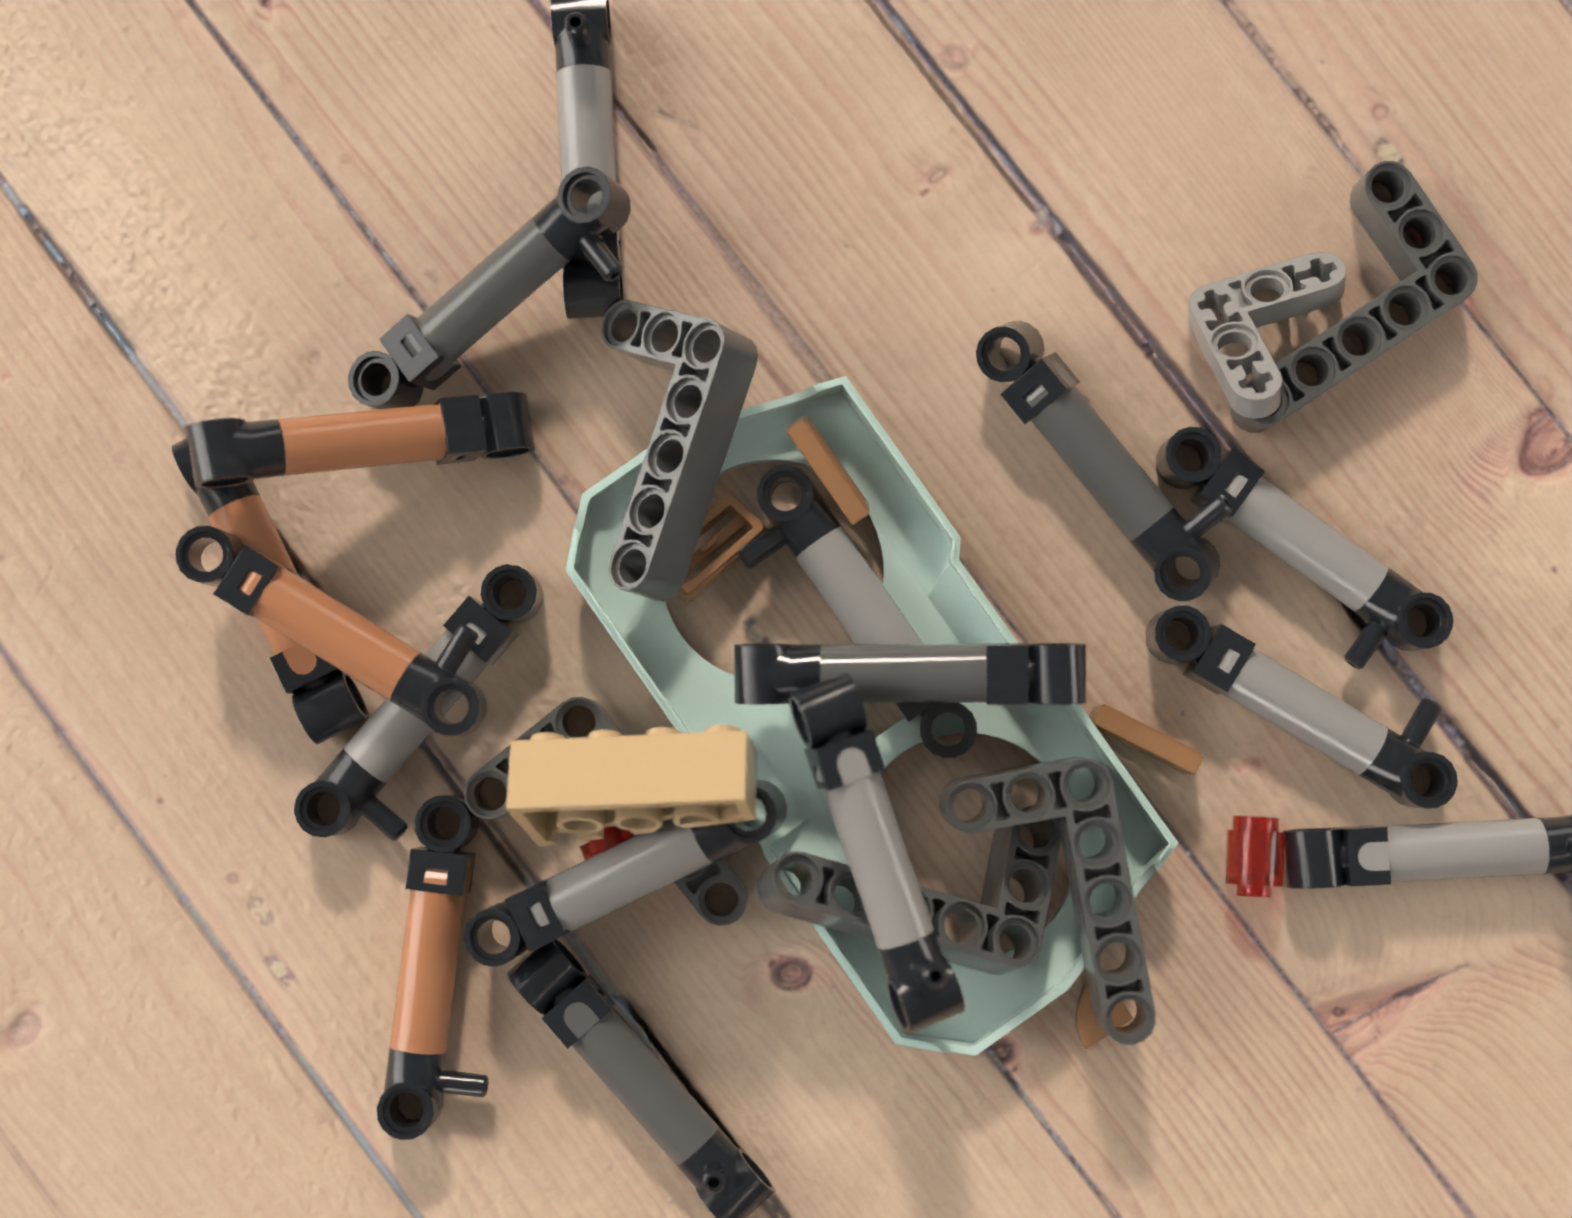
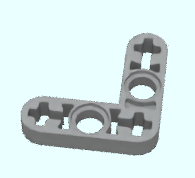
[1189,252,1346,419]

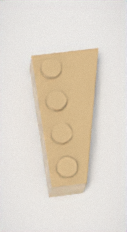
[506,725,758,847]

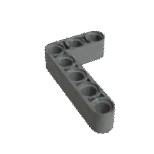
[1230,161,1478,433]
[601,300,758,601]
[464,697,748,926]
[939,757,1156,1045]
[757,805,1061,975]

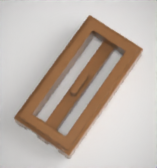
[787,415,870,525]
[678,491,769,606]
[1089,704,1204,775]

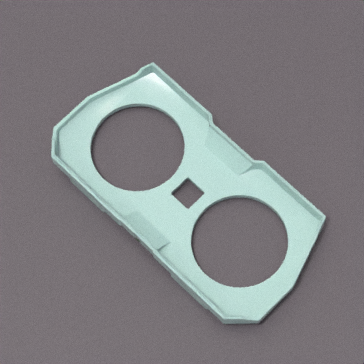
[566,376,1178,1056]

